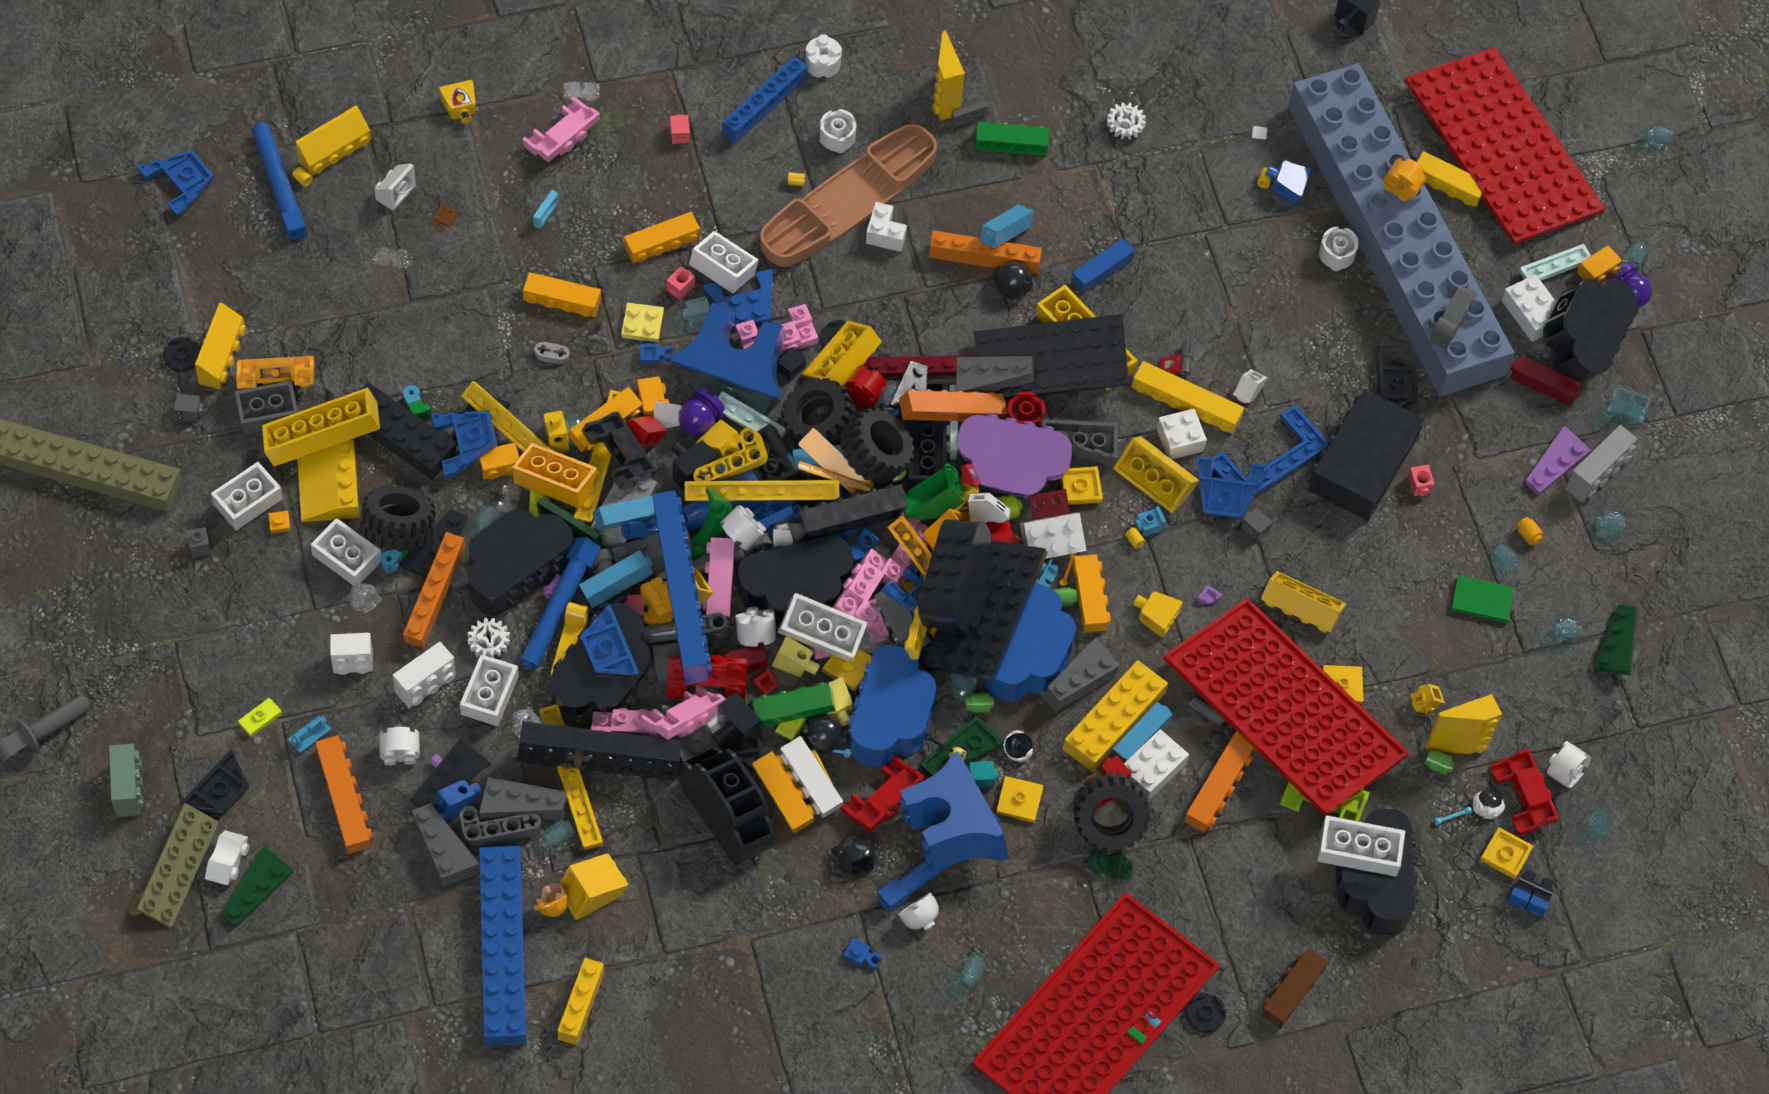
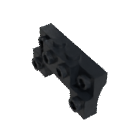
[581,411,657,490]

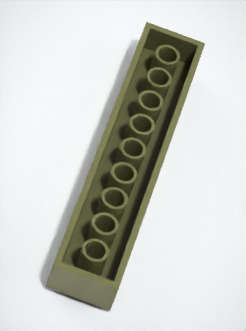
[0,419,182,512]

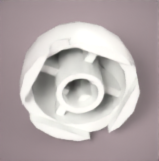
[898,892,939,930]

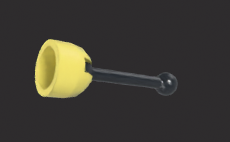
[924,733,966,760]

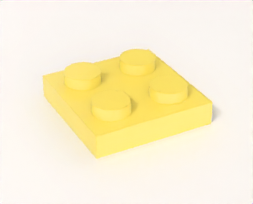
[621,303,664,343]

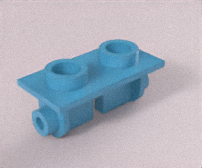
[1035,559,1058,587]
[288,716,331,753]

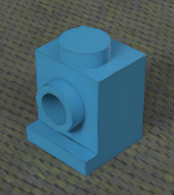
[1135,506,1166,537]

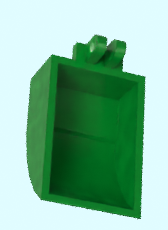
[904,463,964,520]

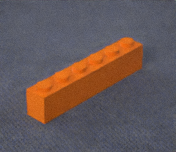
[929,231,1042,275]
[899,389,1007,421]
[403,532,466,649]
[1184,731,1258,833]
[315,735,373,854]

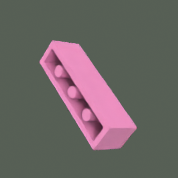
[703,538,735,618]

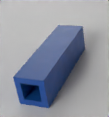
[1071,238,1135,294]

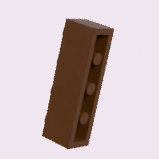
[1261,948,1328,1029]

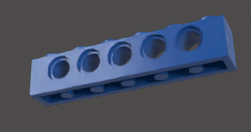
[722,56,808,144]

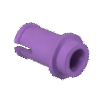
[543,575,561,599]

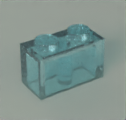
[1607,385,1652,423]

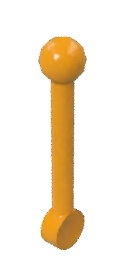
[1060,553,1077,588]

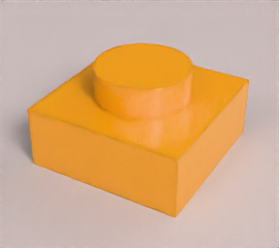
[269,511,290,533]

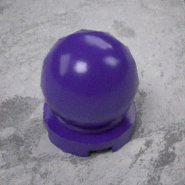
[1609,262,1652,308]
[678,388,726,436]

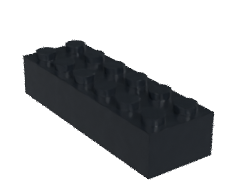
[908,380,947,490]
[360,382,457,480]
[787,484,909,543]

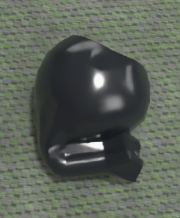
[831,835,877,875]

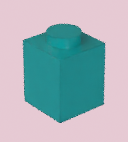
[968,761,998,788]

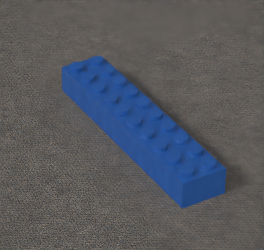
[652,491,712,685]
[480,846,527,1046]

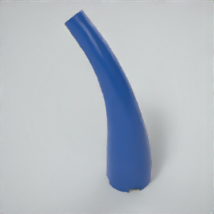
[621,470,767,539]

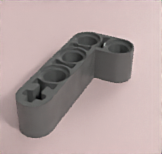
[1430,286,1477,350]
[460,806,541,849]

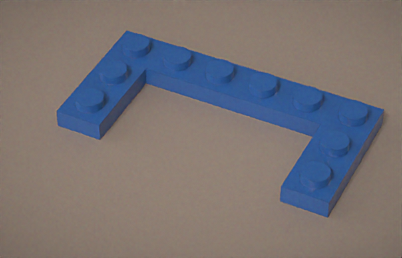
[1212,405,1329,497]

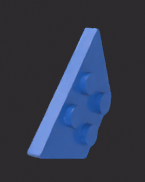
[751,500,796,529]
[580,605,639,676]

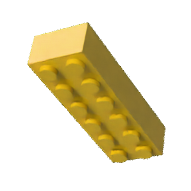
[1035,285,1138,391]
[262,388,380,466]
[1063,660,1168,772]

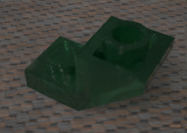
[1087,849,1133,881]

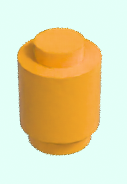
[1516,517,1544,545]

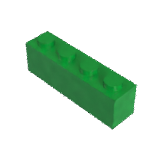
[975,122,1050,156]
[752,682,836,728]

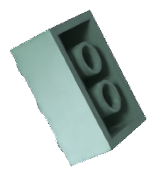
[109,743,144,817]

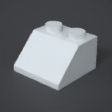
[375,164,416,211]

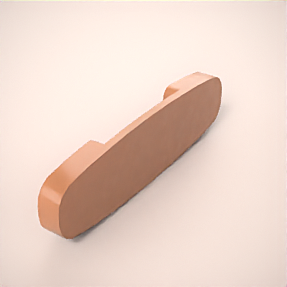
[760,124,937,267]

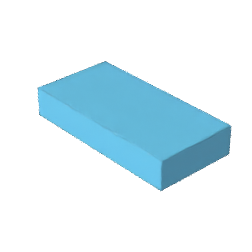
[533,190,558,229]

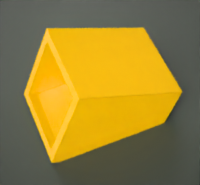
[559,853,628,920]

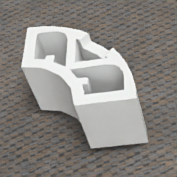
[205,830,249,885]

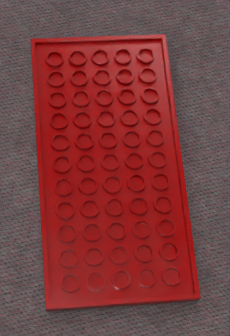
[1404,47,1605,245]
[1163,598,1410,817]
[972,892,1220,1094]

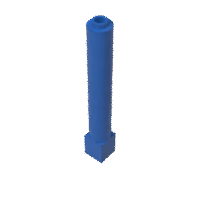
[252,123,307,241]
[520,537,601,670]
[877,814,1001,914]

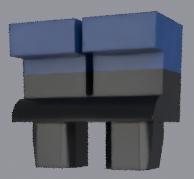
[1508,869,1554,918]

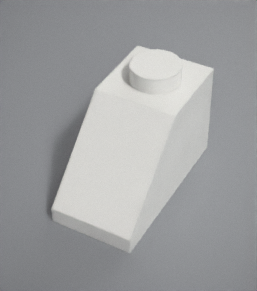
[1233,369,1267,403]

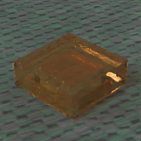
[433,204,459,228]

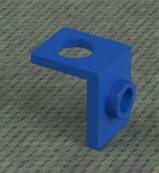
[849,527,879,563]

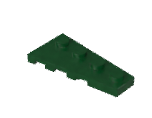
[537,497,602,550]
[1593,605,1638,676]
[919,716,1004,777]
[221,845,293,928]

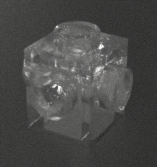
[347,583,382,612]
[511,707,542,738]

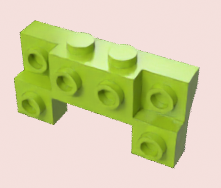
[1280,782,1370,822]

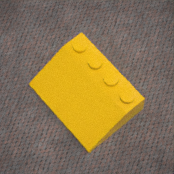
[932,31,965,120]
[298,440,360,522]
[1425,694,1502,754]

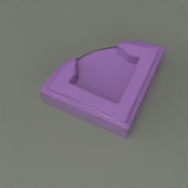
[1196,585,1223,605]

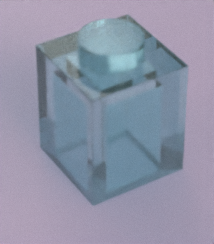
[682,296,710,327]

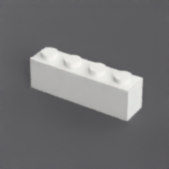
[780,736,843,818]

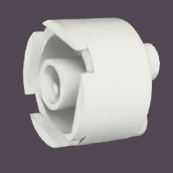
[805,34,842,78]
[820,109,856,153]
[1319,227,1358,271]
[720,505,766,550]
[736,607,776,646]
[379,727,420,765]
[1546,741,1591,788]

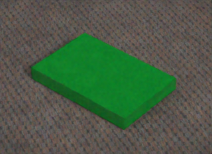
[1451,575,1514,623]

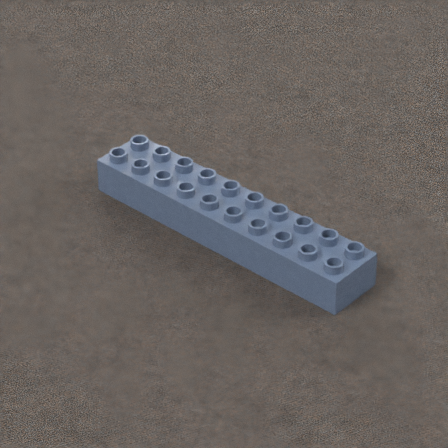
[1288,63,1514,397]

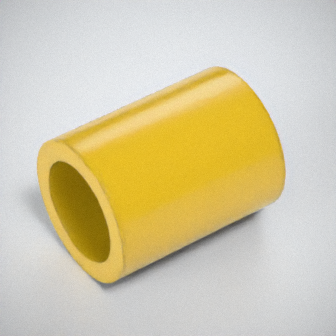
[292,167,313,187]
[1257,168,1272,188]
[787,172,805,187]
[1125,527,1145,549]

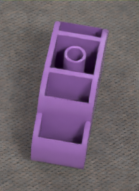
[957,413,1072,499]

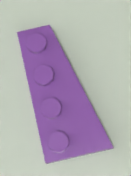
[1525,425,1591,496]

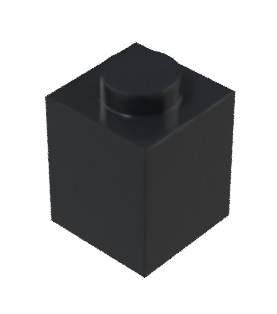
[777,347,806,382]

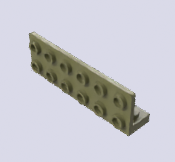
[128,803,218,927]

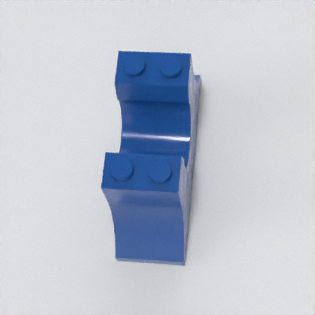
[671,301,787,402]
[899,752,1008,871]

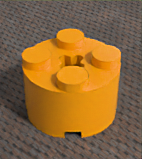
[1383,158,1427,202]

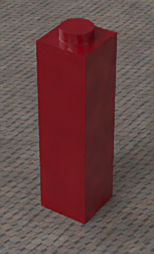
[1510,355,1582,407]

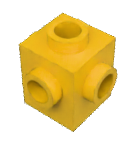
[1410,684,1445,715]

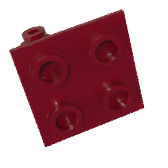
[1029,489,1070,521]

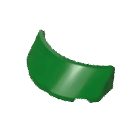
[691,487,733,560]

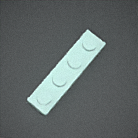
[1519,244,1591,281]
[947,385,958,460]
[718,391,786,438]

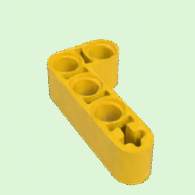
[694,428,768,481]
[550,602,589,678]

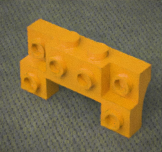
[236,356,315,390]

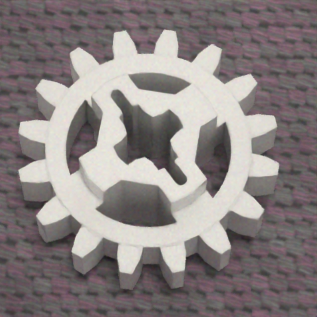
[1107,102,1146,139]
[468,618,510,658]

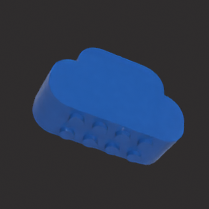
[983,584,1076,702]
[848,645,936,767]

